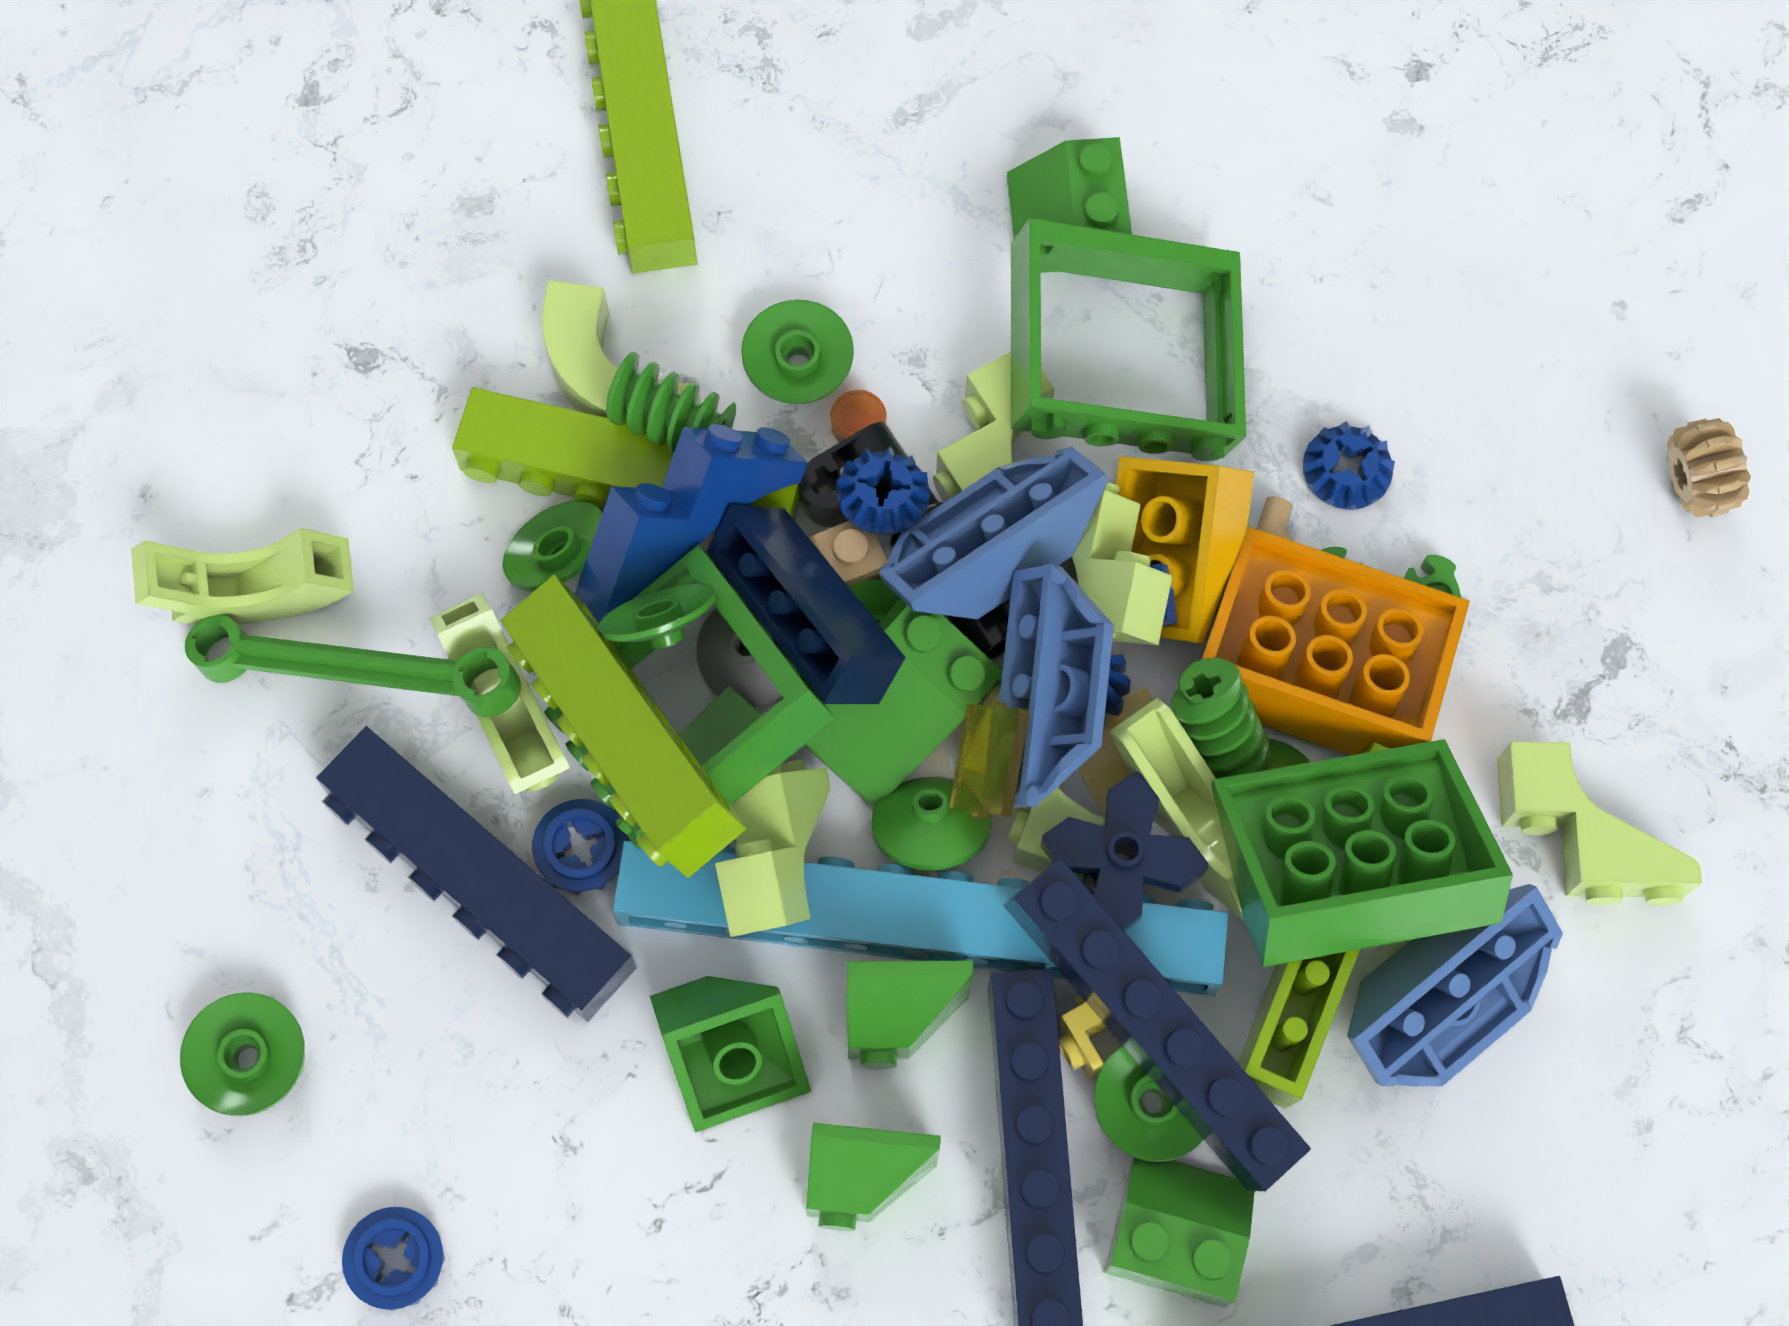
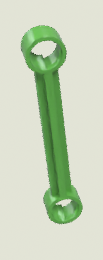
[185,615,521,717]

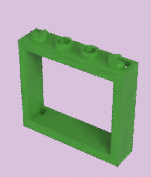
[1011,218,1246,461]
[544,544,836,849]

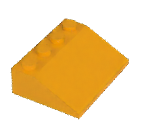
[1201,526,1470,756]

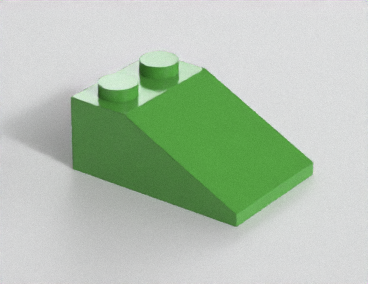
[804,599,1003,809]

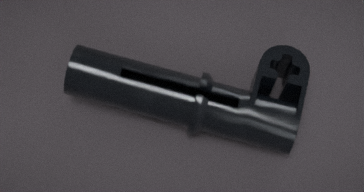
[799,422,1010,660]

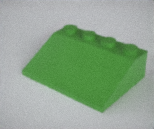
[1212,739,1513,967]

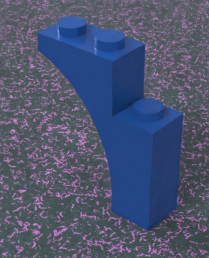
[575,424,808,622]

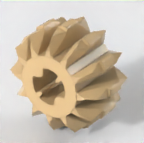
[1666,418,1751,518]

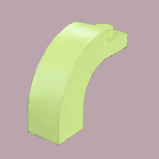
[542,280,701,418]
[131,528,354,624]

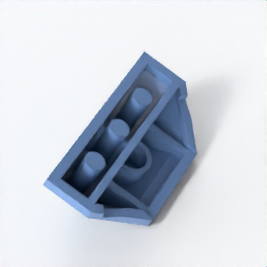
[879,446,1108,619]
[987,564,1114,809]
[1347,884,1563,1086]

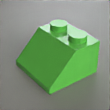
[1006,137,1132,273]
[1104,1157,1255,1307]

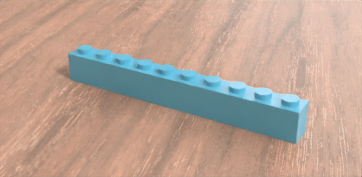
[613,841,1228,997]

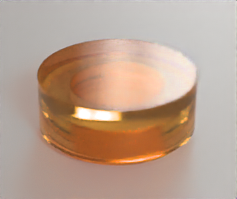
[830,390,887,442]

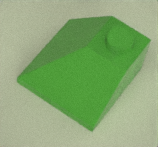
[847,961,973,1069]
[649,976,811,1133]
[806,1123,941,1231]

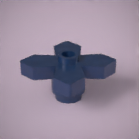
[1041,772,1208,931]

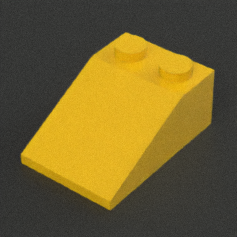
[1116,456,1254,643]

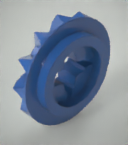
[1303,421,1395,510]
[836,446,930,535]
[532,799,628,895]
[342,1207,445,1311]

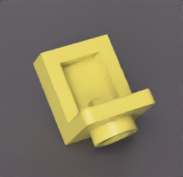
[1058,995,1108,1079]

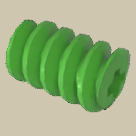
[606,352,736,454]
[1171,658,1273,779]

